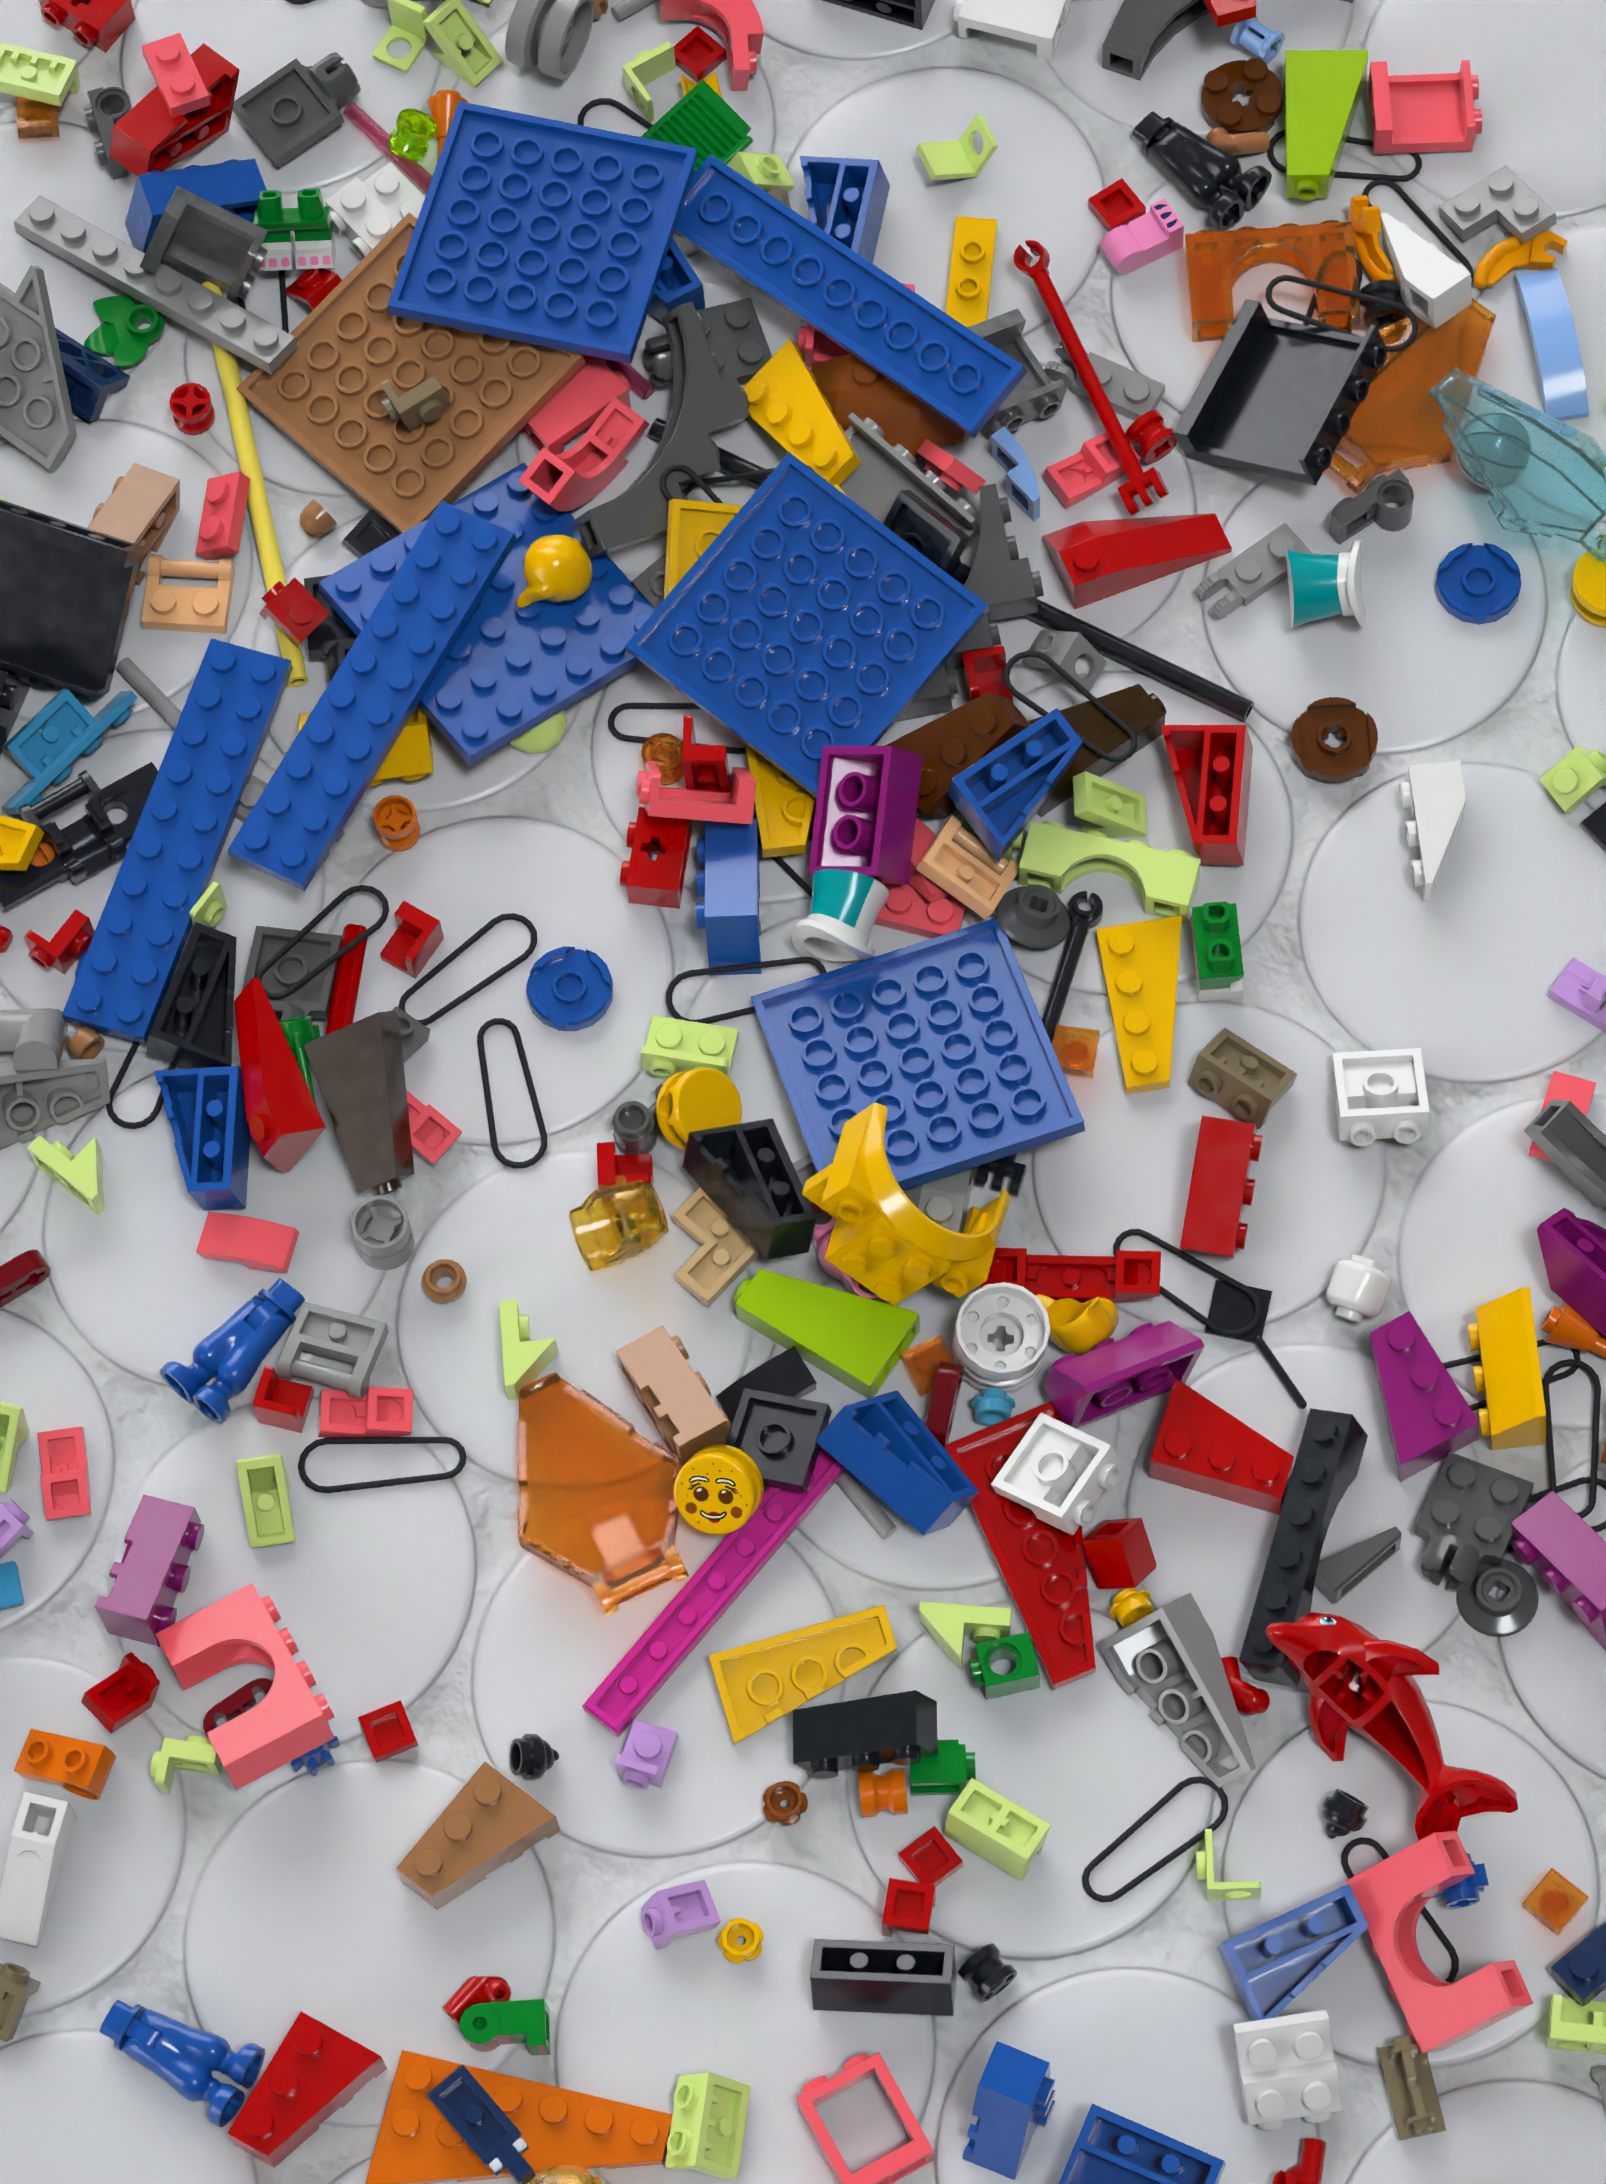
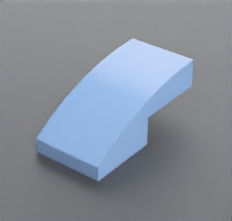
[991,426,1040,521]

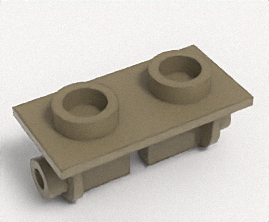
[1377,2036,1446,2141]

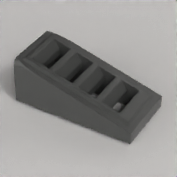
[1314,1526,1402,1604]

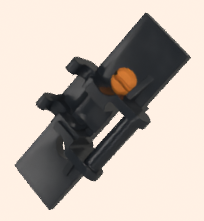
[0,762,158,910]

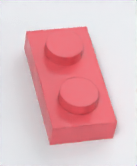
[141,33,211,118]
[917,439,986,494]
[196,471,250,561]
[874,884,967,939]

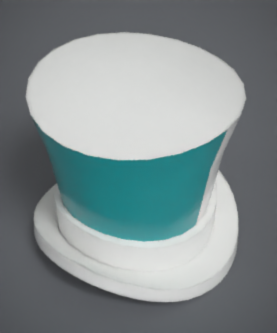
[1286,540,1367,629]
[792,869,889,963]

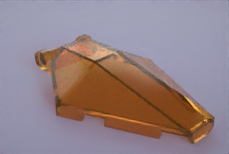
[1328,298,1496,494]
[517,1373,689,1616]

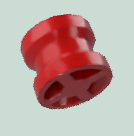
[169,383,215,436]
[1125,410,1178,464]

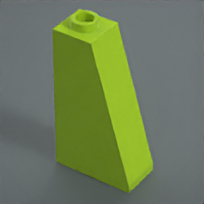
[1284,50,1368,200]
[734,1269,920,1399]

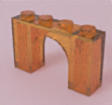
[1185,220,1360,342]

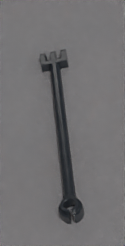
[975,891,1103,1197]

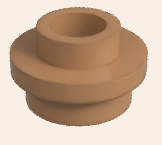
[422,1259,467,1303]

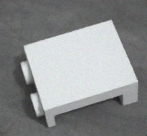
[953,0,1073,62]

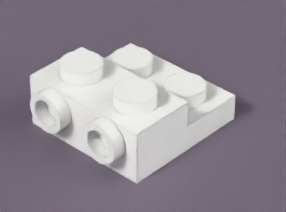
[325,161,425,260]
[1332,1048,1430,1146]
[991,1413,1122,1535]
[1233,2009,1342,2130]

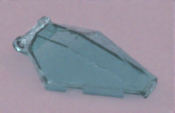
[1428,367,1606,562]

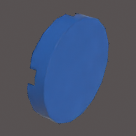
[1436,543,1521,625]
[526,946,613,1031]

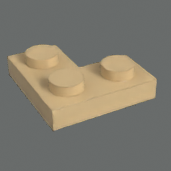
[673,1187,761,1307]

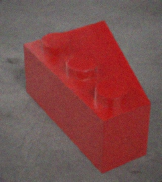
[109,43,240,177]
[1160,725,1253,865]
[1180,1115,1263,1258]
[1149,1378,1294,1515]
[227,2011,387,2168]

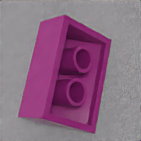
[808,746,923,885]
[1043,1321,1205,1428]

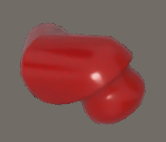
[1221,1656,1270,1716]
[442,1976,511,2023]
[1272,2138,1326,2184]

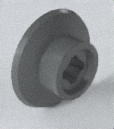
[995,884,1071,948]
[1456,1559,1539,1637]

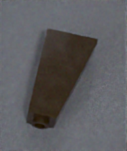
[1029,684,1167,817]
[303,1010,415,1195]

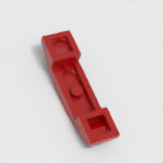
[980,1248,1161,1303]

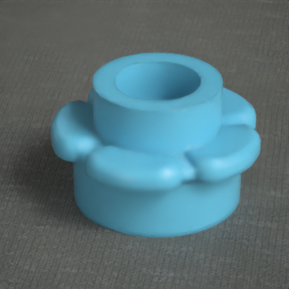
[971,1388,1015,1426]

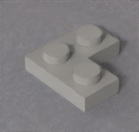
[1439,165,1556,244]

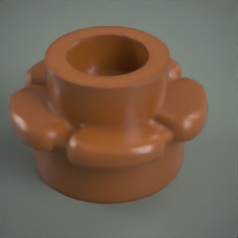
[763,1781,808,1826]

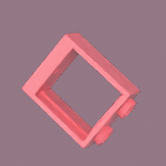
[796,2052,934,2184]

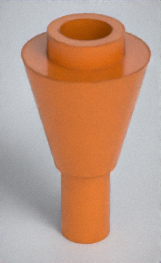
[427,90,468,162]
[1541,1302,1606,1359]

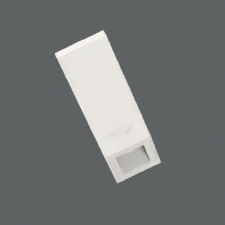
[1381,212,1472,329]
[1400,760,1466,901]
[0,1792,77,1948]

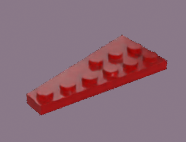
[945,1401,1096,1690]

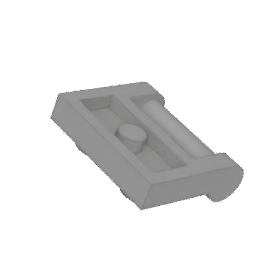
[277,1302,389,1399]

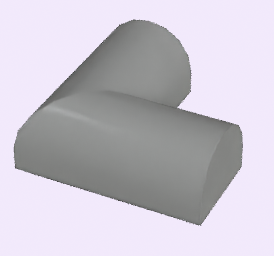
[0,1008,68,1072]

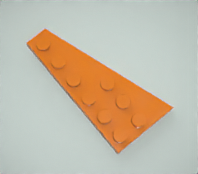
[365,2050,672,2184]

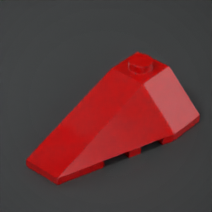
[1043,513,1232,610]
[234,978,326,1173]

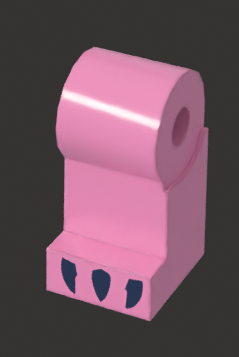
[1100,198,1184,274]

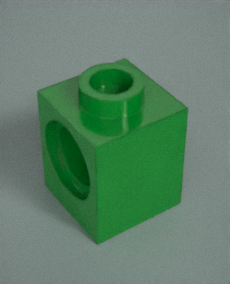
[969,1632,1040,1700]

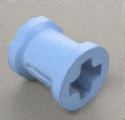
[1230,16,1285,64]

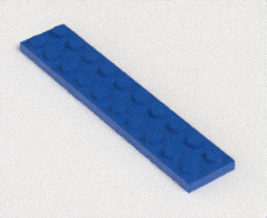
[674,154,1027,438]
[228,501,517,891]
[62,638,293,1045]

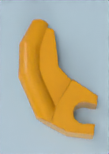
[1349,195,1397,282]
[1473,231,1568,289]

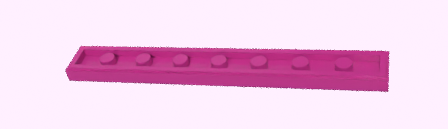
[582,1447,846,1738]

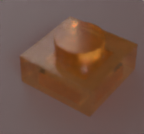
[16,97,60,139]
[1053,1025,1100,1077]
[901,1335,955,1397]
[1522,1868,1589,1936]

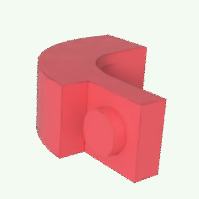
[659,0,764,91]
[518,397,650,512]

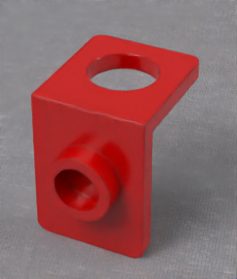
[285,268,342,311]

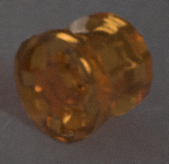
[641,733,684,786]

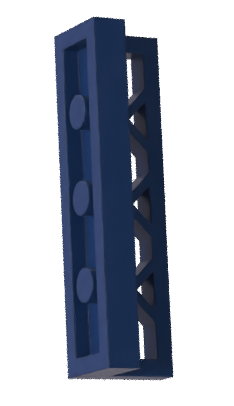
[55,328,130,422]

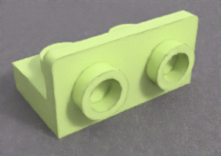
[0,42,80,107]
[641,1015,739,1078]
[665,2072,751,2180]

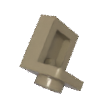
[381,375,452,432]

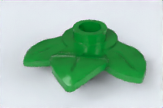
[84,296,165,368]

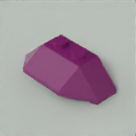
[1537,1208,1606,1339]

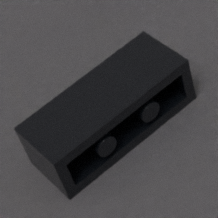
[793,1690,938,1778]
[810,1939,957,2016]

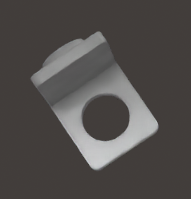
[1022,630,1106,694]

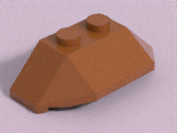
[811,354,965,458]

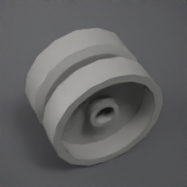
[505,0,595,81]

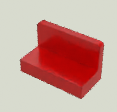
[682,715,730,792]

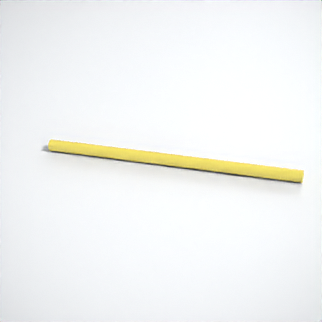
[202,281,308,687]

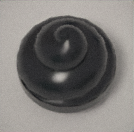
[510,1734,559,1780]
[1323,1789,1369,1839]

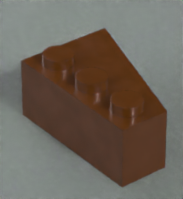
[885,692,1031,819]

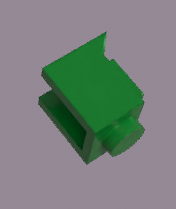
[910,1739,976,1796]

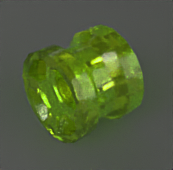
[388,109,437,161]

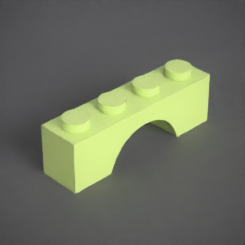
[1019,821,1201,923]

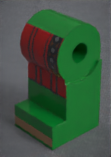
[460,1999,551,2055]

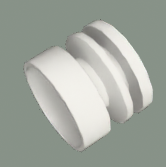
[952,1282,1050,1393]

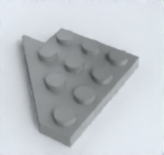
[0,265,77,470]

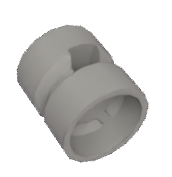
[351,1195,415,1271]

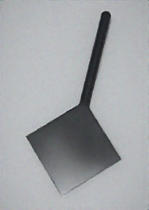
[1205,1280,1307,1409]

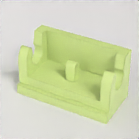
[943,1778,1051,1881]
[1547,1994,1606,2055]

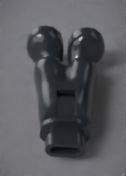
[1132,111,1272,231]

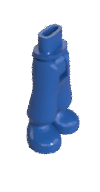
[159,1278,305,1424]
[100,2000,265,2127]

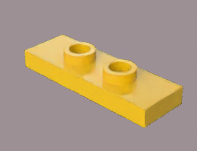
[945,216,997,327]

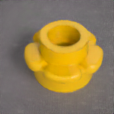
[1110,1588,1154,1628]
[718,1918,764,1964]

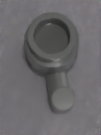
[612,1084,663,1154]

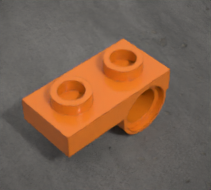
[14,1729,116,1800]

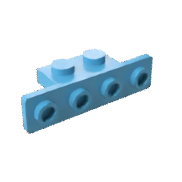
[2,689,138,814]

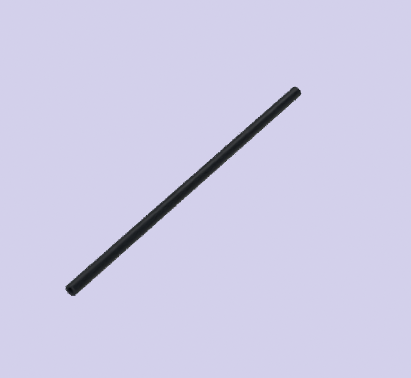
[649,418,1254,721]

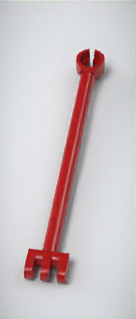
[1013,240,1169,515]

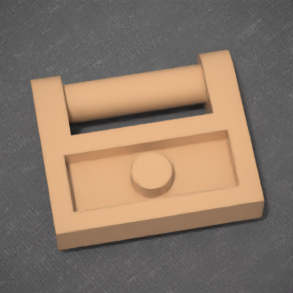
[141,554,235,634]
[916,815,1019,920]

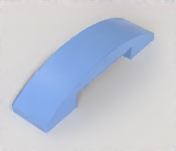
[1515,268,1589,423]

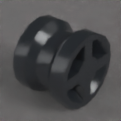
[1359,280,1406,331]
[958,1943,1017,2002]

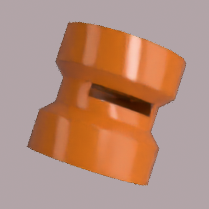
[373,795,420,852]
[858,1767,908,1818]

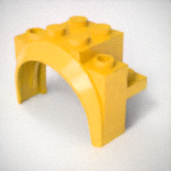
[802,1102,1011,1306]

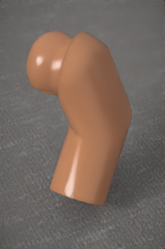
[1206,127,1270,155]

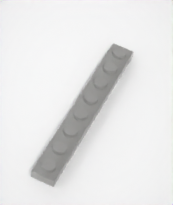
[14,195,297,374]

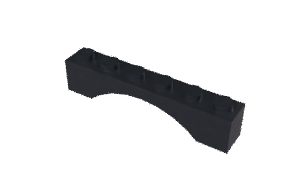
[1239,1408,1368,1687]

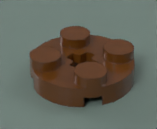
[1201,58,1283,134]
[1291,697,1378,782]

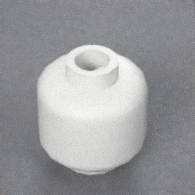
[1326,1254,1391,1324]

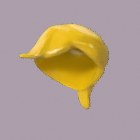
[517,534,593,608]
[1035,1294,1119,1354]

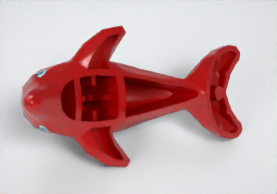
[1265,1612,1518,1841]

